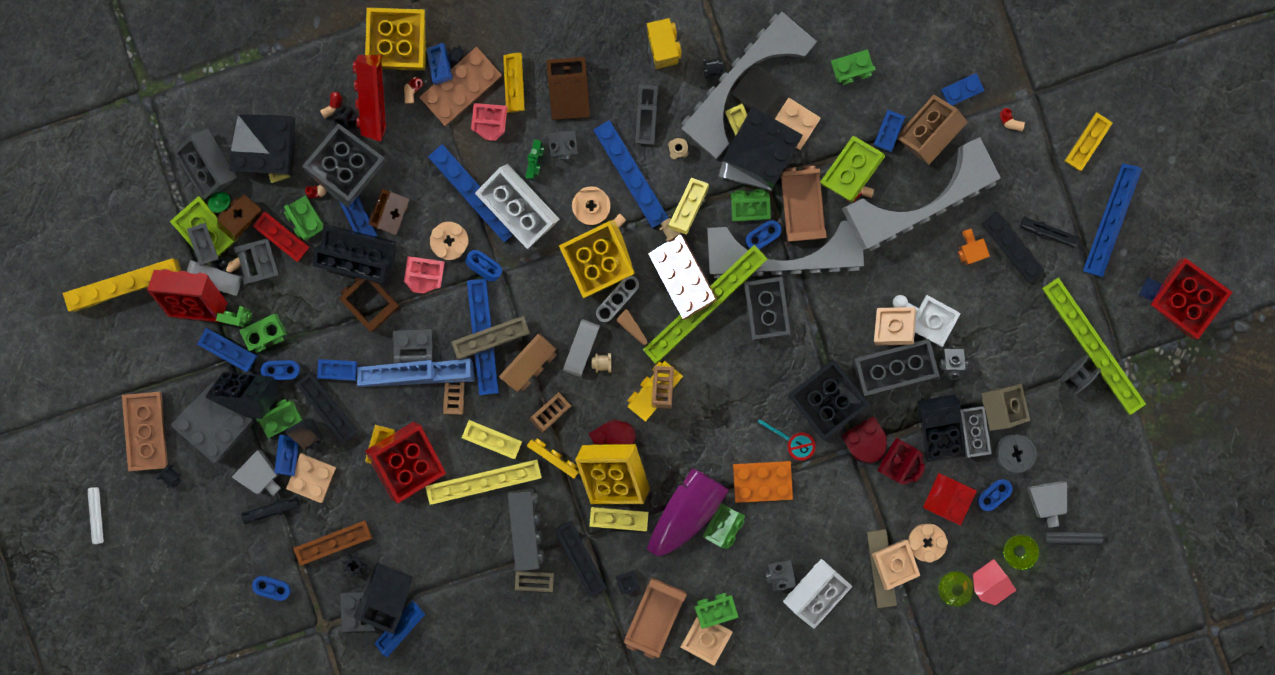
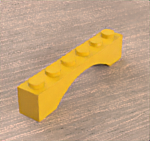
[63,258,182,312]

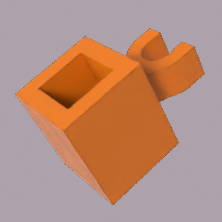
[958,229,990,265]

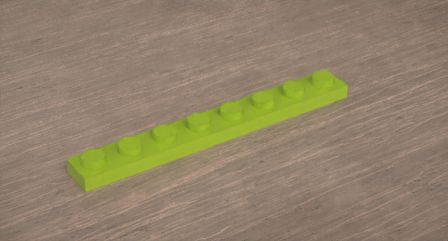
[643,245,768,364]
[1042,278,1146,415]

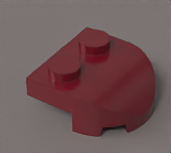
[841,416,888,464]
[588,419,636,445]
[877,438,925,485]

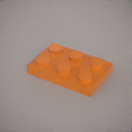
[733,461,793,503]

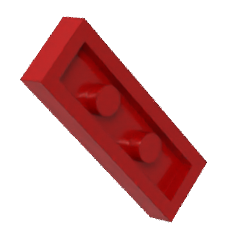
[253,211,311,262]

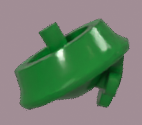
[208,192,231,214]

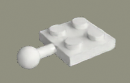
[893,295,961,347]

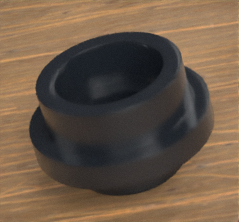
[448,45,465,64]

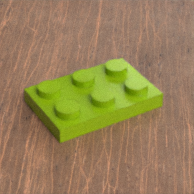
[820,136,885,203]
[170,196,238,265]

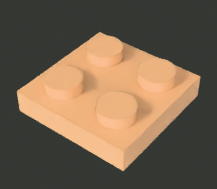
[775,98,821,151]
[874,307,916,345]
[286,453,337,503]
[872,539,920,590]
[681,617,733,666]

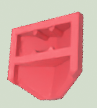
[471,103,508,141]
[404,256,444,294]
[973,559,1016,605]

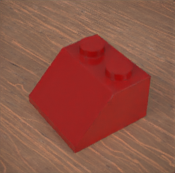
[923,473,977,526]

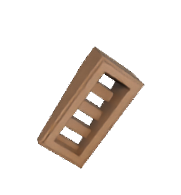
[616,309,648,345]
[652,366,674,409]
[443,382,465,414]
[530,392,571,433]

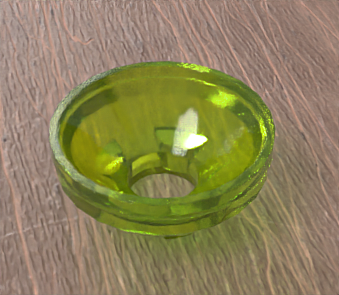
[1003,534,1039,570]
[938,571,973,606]

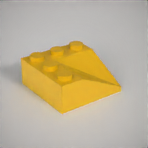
[365,8,426,71]
[559,220,635,298]
[627,361,683,422]
[575,444,650,504]

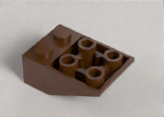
[547,57,590,120]

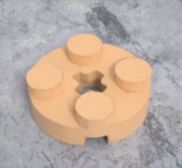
[572,187,610,225]
[430,222,469,260]
[908,524,948,562]

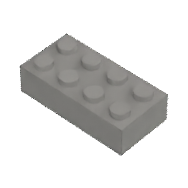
[960,406,992,458]

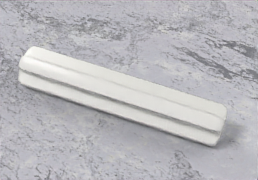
[88,487,104,544]

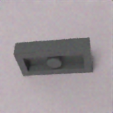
[187,223,219,266]

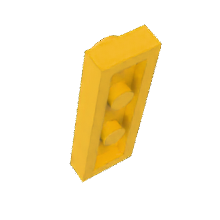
[503,53,525,113]
[1064,112,1113,172]
[527,438,579,478]

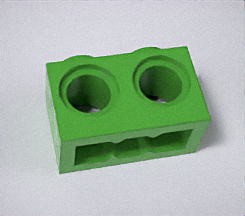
[239,314,287,353]

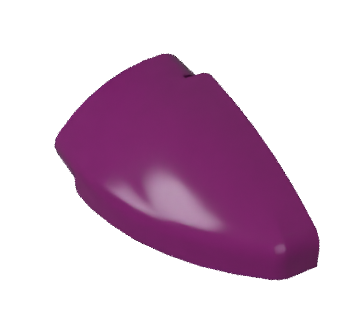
[647,468,729,556]

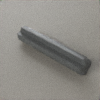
[1045,532,1103,544]

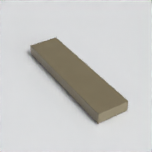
[451,316,530,360]
[867,529,897,608]

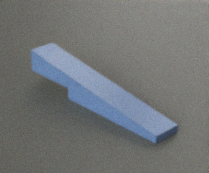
[357,359,475,387]

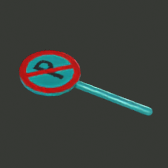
[758,420,816,461]

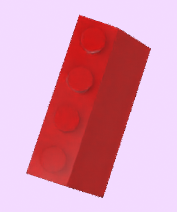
[353,55,386,141]

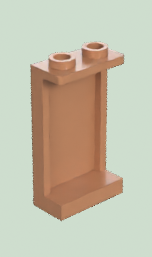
[781,166,827,242]
[624,577,687,659]

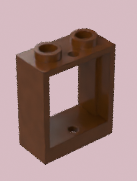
[339,277,400,332]

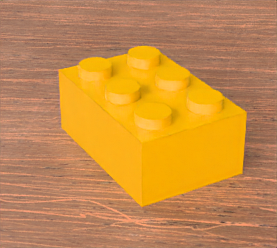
[647,18,682,70]

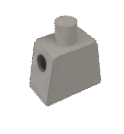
[232,450,281,496]
[1027,481,1067,527]

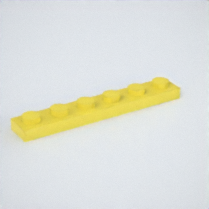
[425,459,542,505]

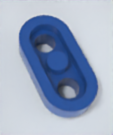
[746,220,781,249]
[466,250,502,281]
[261,360,300,380]
[977,479,1013,511]
[252,575,291,601]

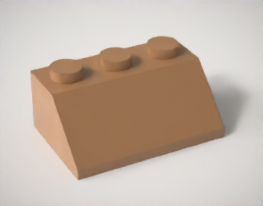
[897,95,968,165]
[499,334,557,392]

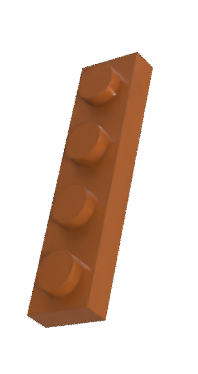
[293,520,373,566]

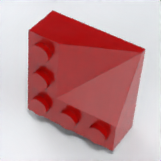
[1151,258,1233,339]
[147,269,227,322]
[365,421,446,504]

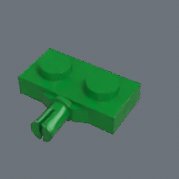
[525,139,545,180]

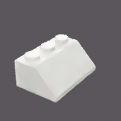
[783,559,853,629]

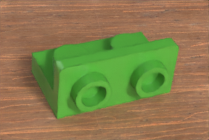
[831,49,876,85]
[730,189,771,221]
[284,195,324,240]
[216,306,252,328]
[256,399,303,438]
[702,503,745,549]
[693,593,739,629]

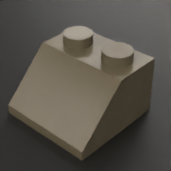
[981,383,1030,431]

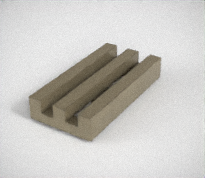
[515,571,554,592]

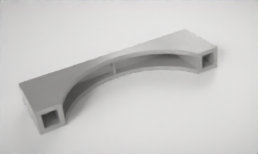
[681,12,817,160]
[842,137,1001,251]
[707,221,864,278]

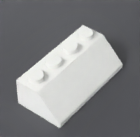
[475,164,560,249]

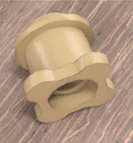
[668,138,689,159]
[659,218,682,242]
[592,353,611,373]

